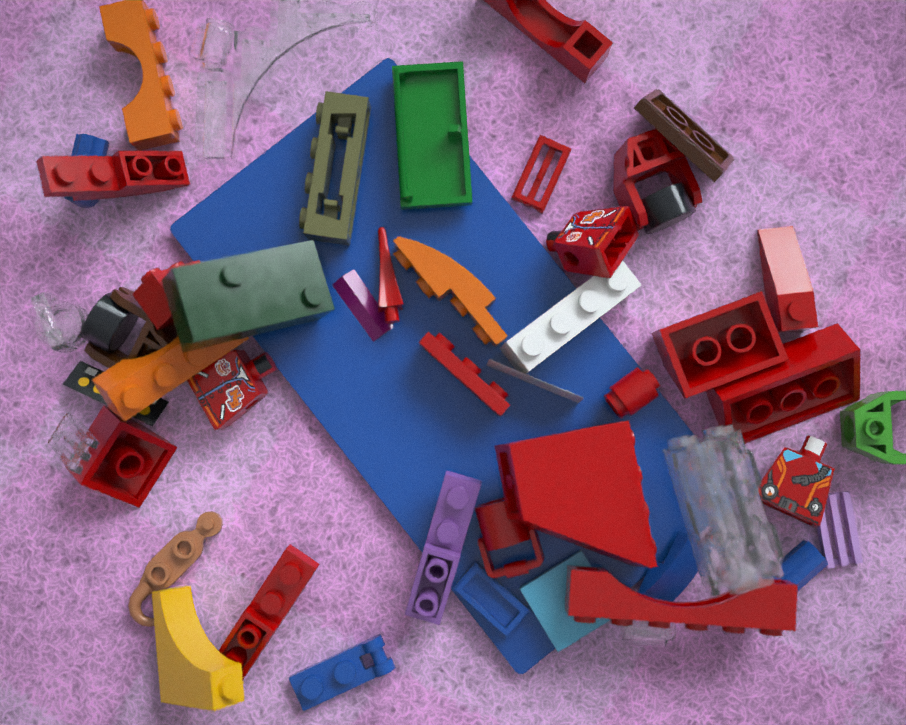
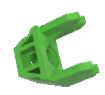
[840,391,906,465]

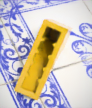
[152,585,245,711]

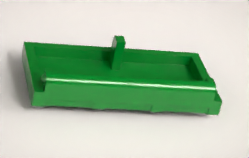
[392,61,473,210]

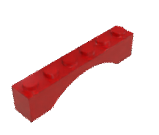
[565,565,798,636]

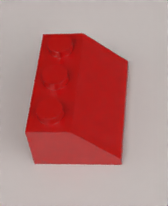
[651,291,789,399]

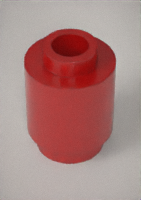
[604,367,660,419]

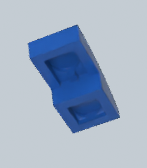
[638,531,710,601]

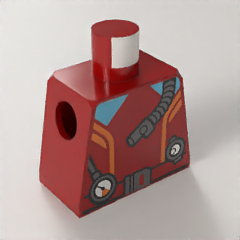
[751,435,834,528]

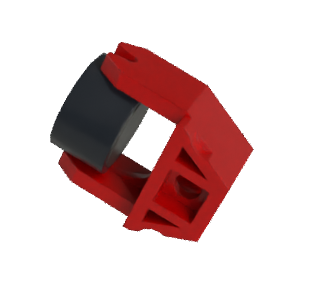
[613,128,703,234]

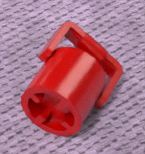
[474,497,545,579]

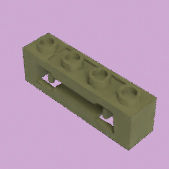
[299,91,371,246]

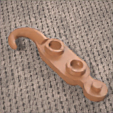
[128,511,223,627]

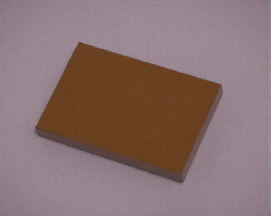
[634,89,734,182]

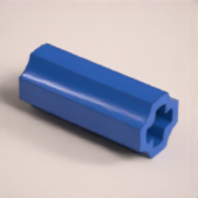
[761,540,828,591]

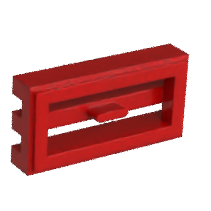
[511,135,572,214]

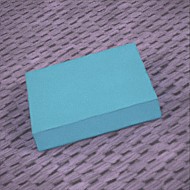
[519,550,611,652]

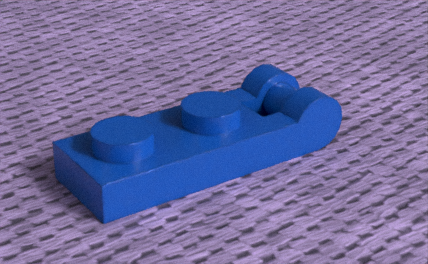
[289,634,396,711]

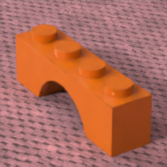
[99,0,183,151]
[92,336,249,421]

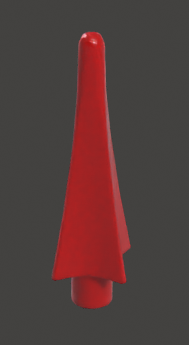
[378,227,404,324]

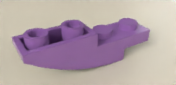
[405,470,482,625]

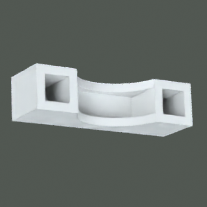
[500,260,642,374]

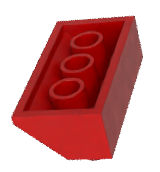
[706,323,861,450]

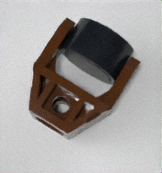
[81,287,178,368]

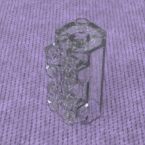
[663,424,784,596]

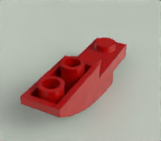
[36,151,190,201]
[218,544,320,679]

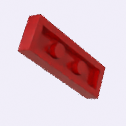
[419,332,510,416]

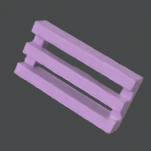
[817,491,863,569]

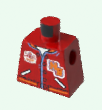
[546,206,639,278]
[187,350,277,431]

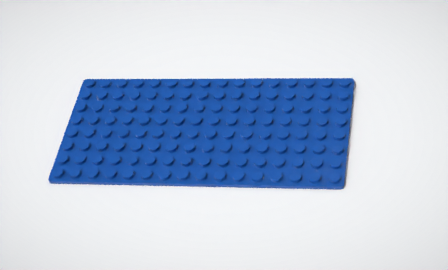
[170,58,741,674]

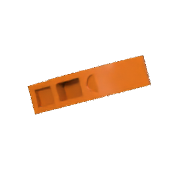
[393,236,507,347]

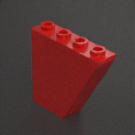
[495,420,657,568]

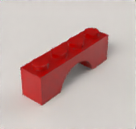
[483,0,613,83]

